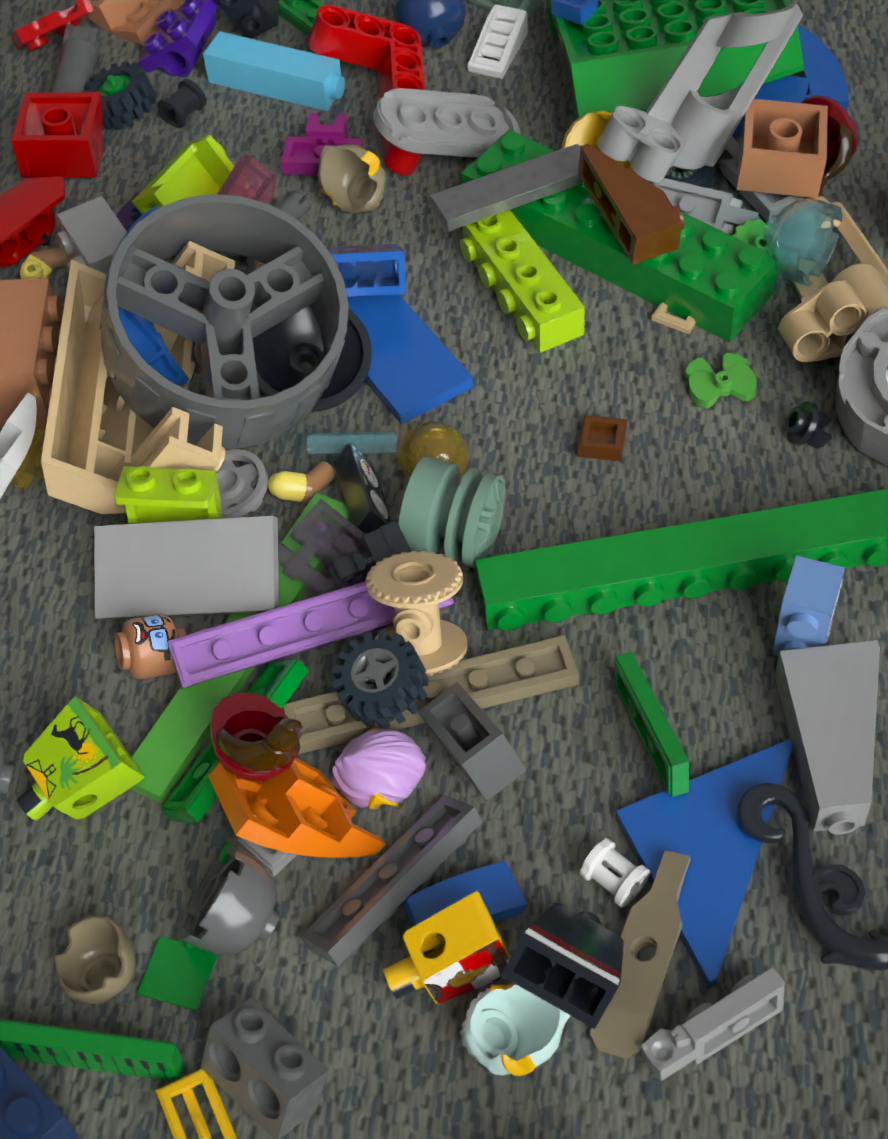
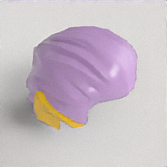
[331,728,426,809]

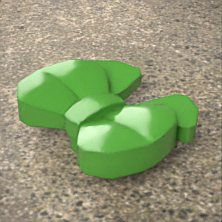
[685,353,757,409]

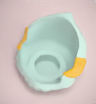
[460,982,570,1076]

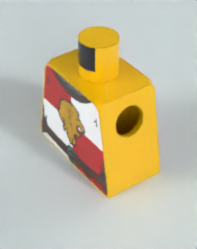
[383,891,510,1004]

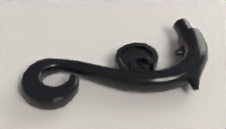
[737,783,888,971]

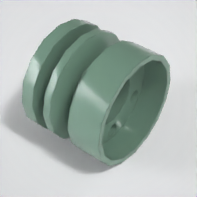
[398,456,505,569]

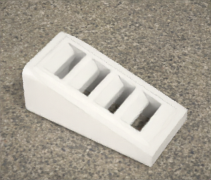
[468,5,528,79]

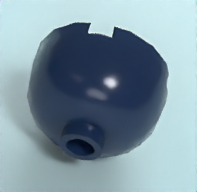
[391,0,466,48]

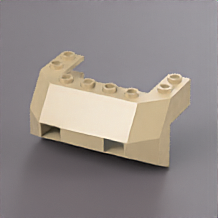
[41,241,235,514]

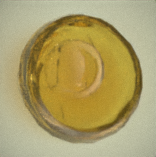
[398,421,470,478]

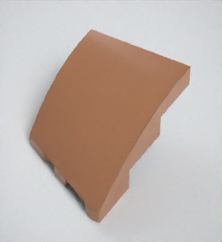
[75,0,185,44]

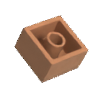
[736,99,828,198]

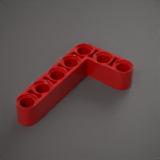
[307,4,425,175]

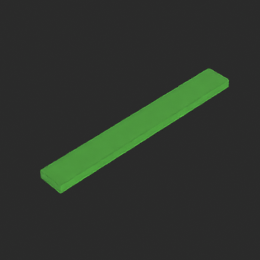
[130,493,352,804]

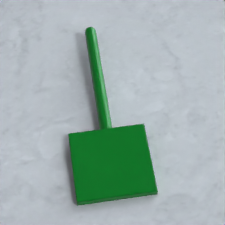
[137,842,232,1011]

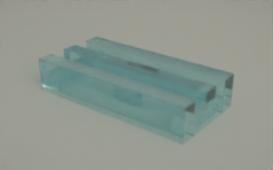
[307,431,400,454]

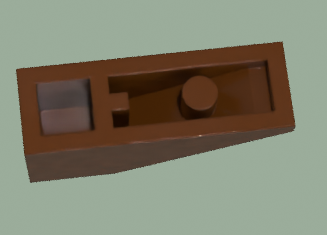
[578,144,684,265]

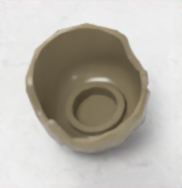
[55,915,136,1004]

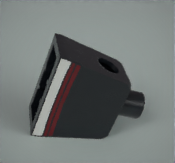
[501,903,624,1029]

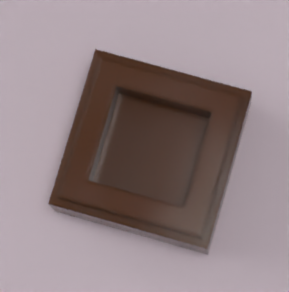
[578,415,627,462]

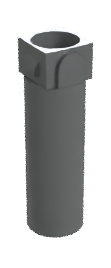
[52,25,100,92]

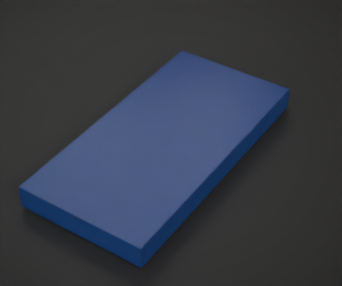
[347,294,474,425]

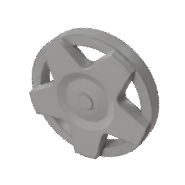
[216,449,268,518]

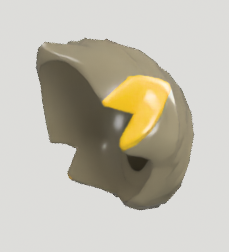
[318,144,386,214]

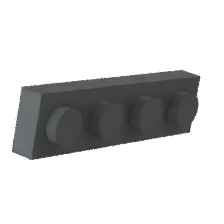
[300,795,483,966]

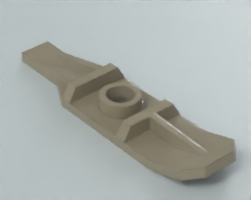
[590,850,691,1059]

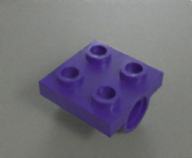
[138,0,218,77]

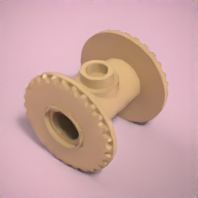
[366,551,467,676]

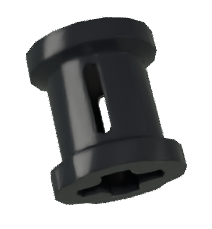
[157,79,207,129]

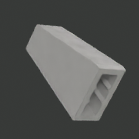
[775,640,880,834]

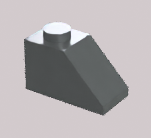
[418,682,527,801]

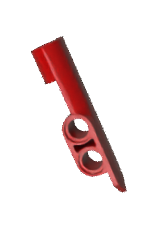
[0,176,65,267]

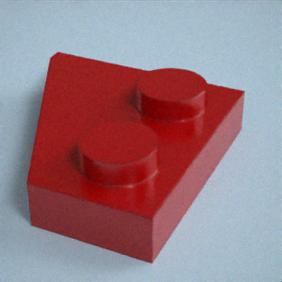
[11,0,93,52]

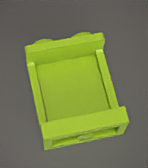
[132,135,257,257]
[114,466,224,524]

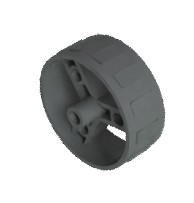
[100,194,349,449]

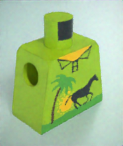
[17,696,145,821]

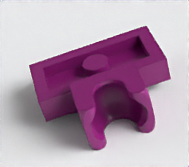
[281,113,364,175]

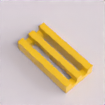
[156,1069,237,1139]

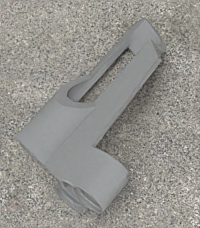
[597,3,803,183]

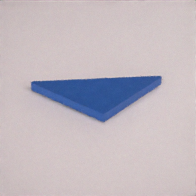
[615,739,793,989]

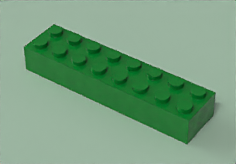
[461,129,780,343]

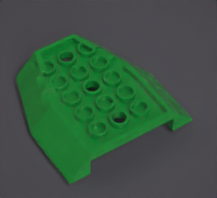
[545,0,804,119]

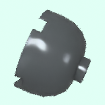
[179,845,280,955]

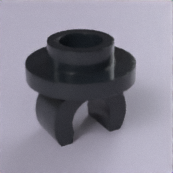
[785,401,832,449]

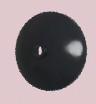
[252,305,372,412]

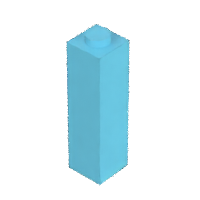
[203,31,345,111]

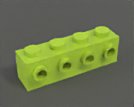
[459,210,585,353]

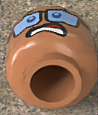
[114,614,186,680]

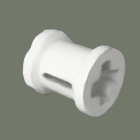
[580,838,650,908]

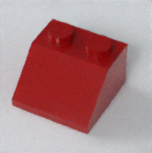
[11,92,103,178]

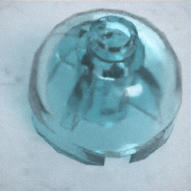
[764,198,842,286]

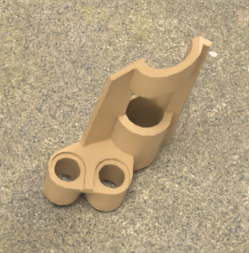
[777,196,888,362]

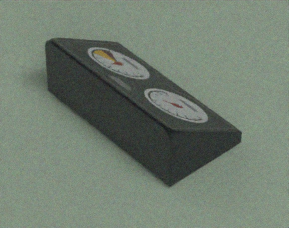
[333,444,393,533]

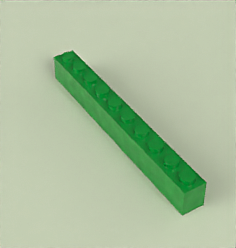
[475,489,888,631]

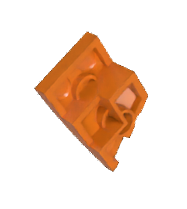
[208,758,386,858]

